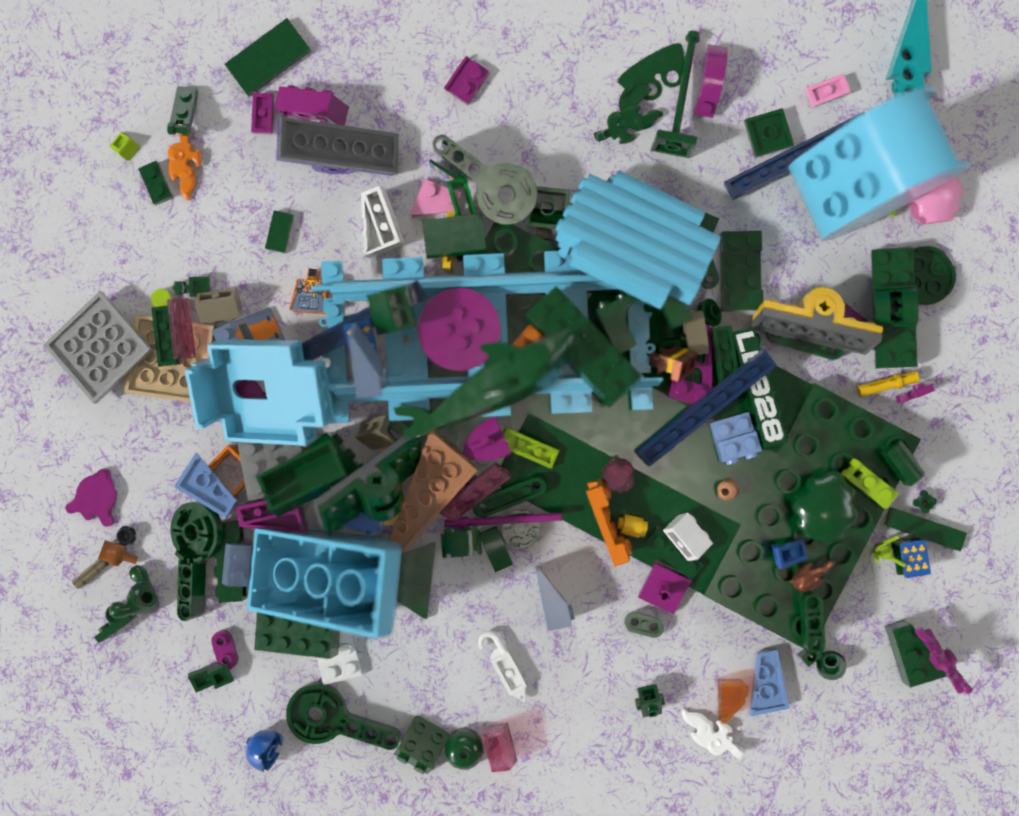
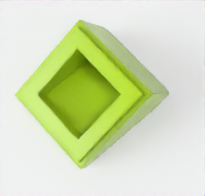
[109,131,140,161]

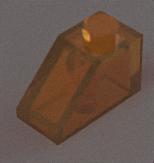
[717,679,748,724]

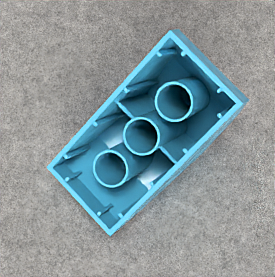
[247,528,402,638]

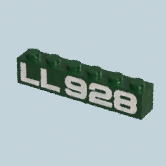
[733,327,788,450]

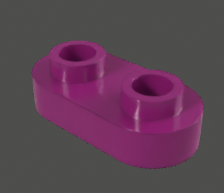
[211,630,239,670]

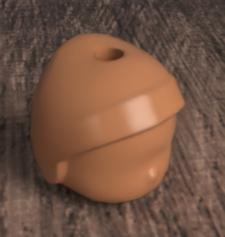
[717,478,740,500]

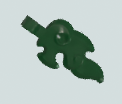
[593,105,663,144]

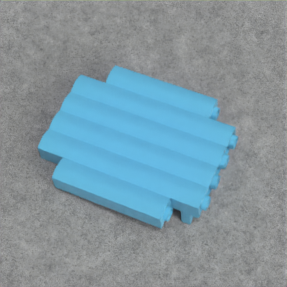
[555,171,721,309]

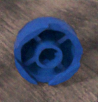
[245,730,283,772]

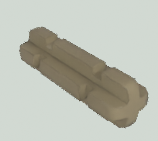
[72,560,108,589]

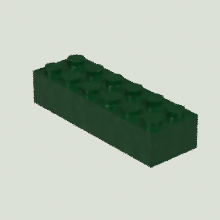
[525,286,642,408]

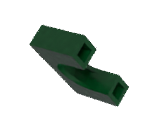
[595,292,693,354]

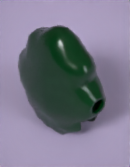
[791,470,858,544]

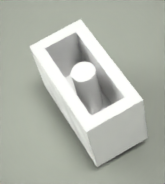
[663,513,713,561]

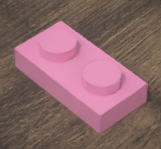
[805,73,851,108]

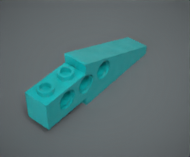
[886,0,932,97]

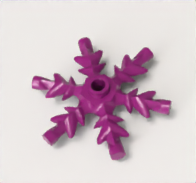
[914,627,973,694]

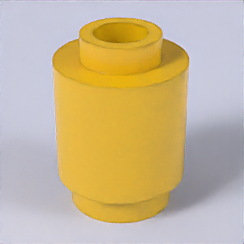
[617,514,648,538]

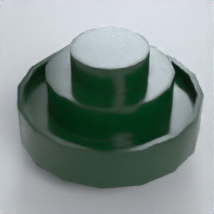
[697,298,722,327]
[816,651,847,680]

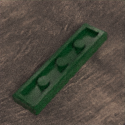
[884,507,967,552]

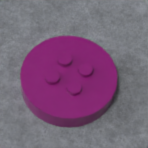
[418,288,501,371]

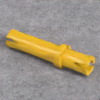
[857,370,920,397]

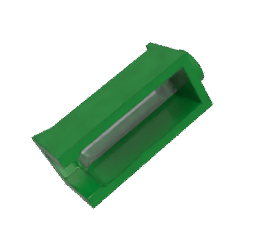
[446,176,476,216]

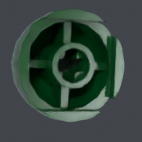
[445,728,484,770]

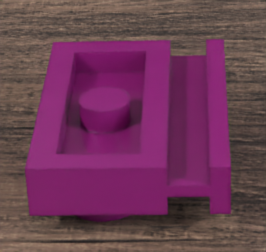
[444,56,490,105]

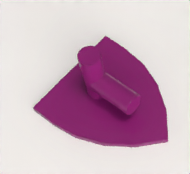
[462,416,511,461]

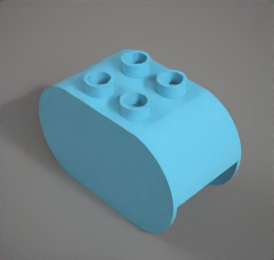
[788,86,971,241]

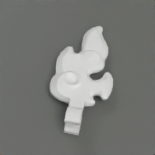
[682,709,745,760]

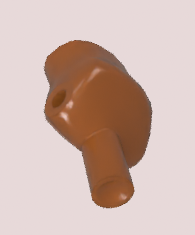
[97,540,138,566]

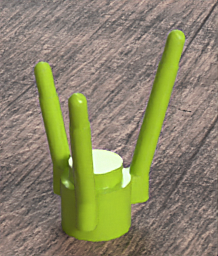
[871,535,906,567]

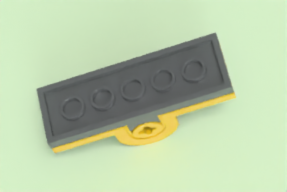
[751,287,883,355]

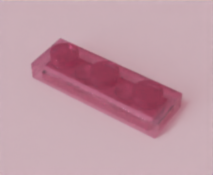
[167,298,196,359]

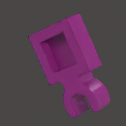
[895,382,935,404]

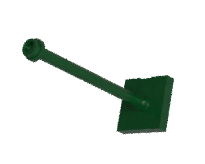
[651,31,700,158]

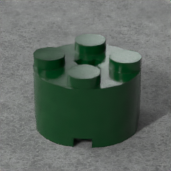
[440,526,482,558]

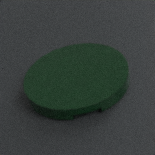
[913,246,956,305]

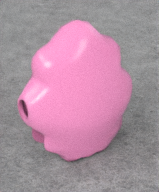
[907,177,963,224]

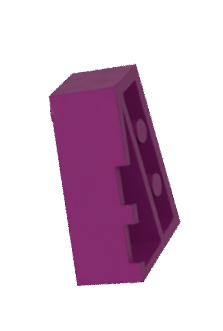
[274,85,349,126]
[236,500,308,533]

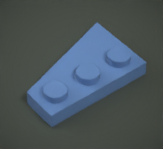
[174,452,238,518]
[749,648,790,716]

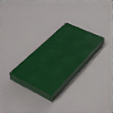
[224,18,311,97]

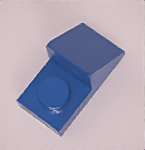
[772,539,808,569]

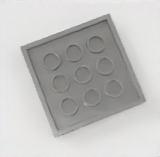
[43,291,153,404]

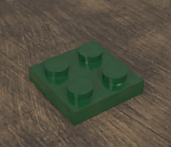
[744,108,794,158]

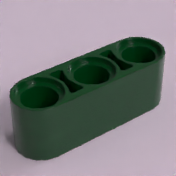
[800,591,826,654]

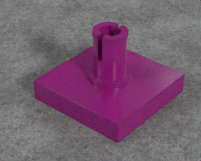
[638,561,691,614]

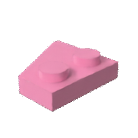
[411,179,461,216]

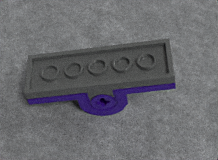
[276,116,399,176]

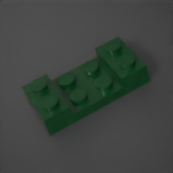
[719,231,764,312]

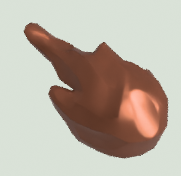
[792,561,834,592]

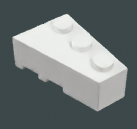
[361,186,405,258]

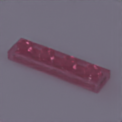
[439,462,510,523]

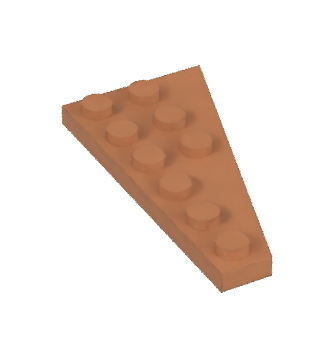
[389,432,478,554]

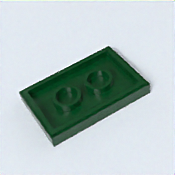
[422,214,487,259]

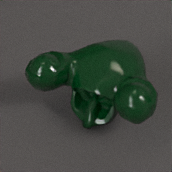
[109,565,159,619]

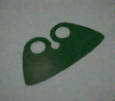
[617,43,684,101]

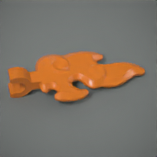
[168,133,202,201]

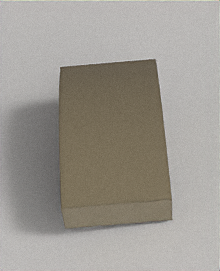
[683,311,709,355]

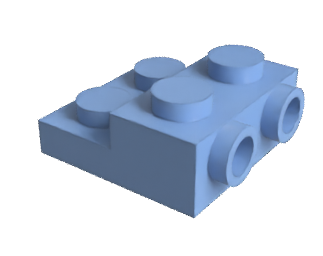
[709,412,762,465]

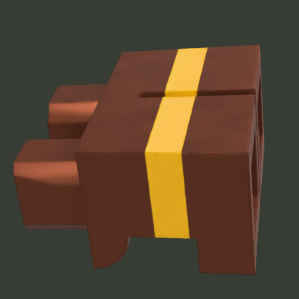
[649,346,698,381]

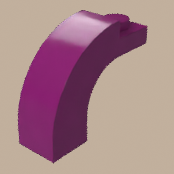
[694,44,728,118]

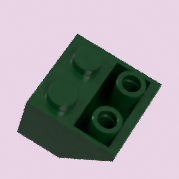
[366,285,418,336]

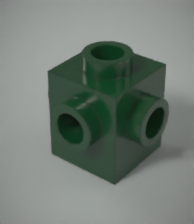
[635,684,665,718]

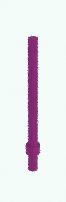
[444,513,562,529]

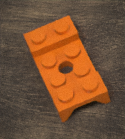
[586,478,632,567]

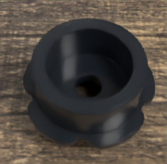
[117,526,136,545]

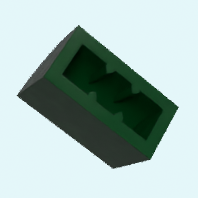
[880,438,925,486]

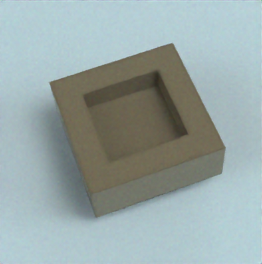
[536,227,556,241]

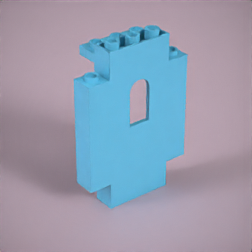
[185,339,334,446]

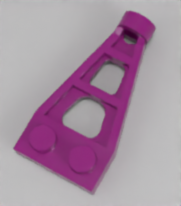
[667,325,713,405]

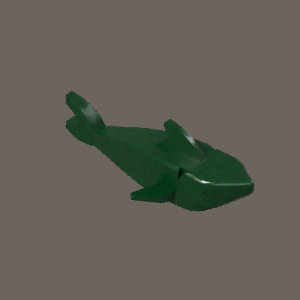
[394,329,574,438]

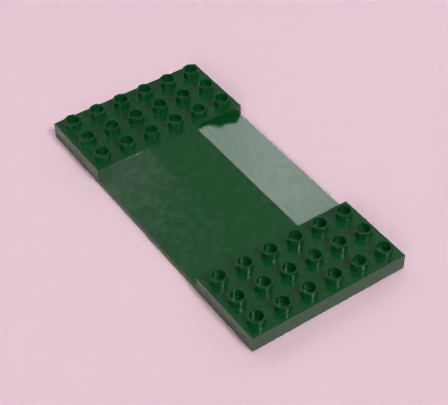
[388,223,921,652]

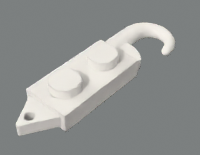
[478,631,527,702]

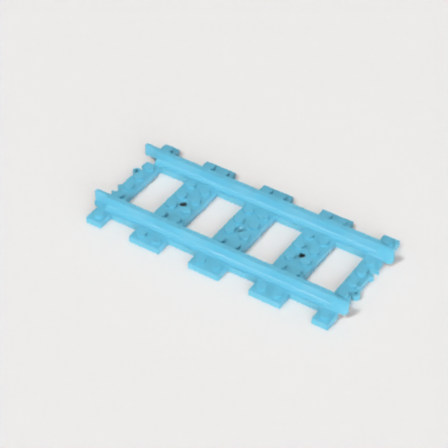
[311,250,663,424]

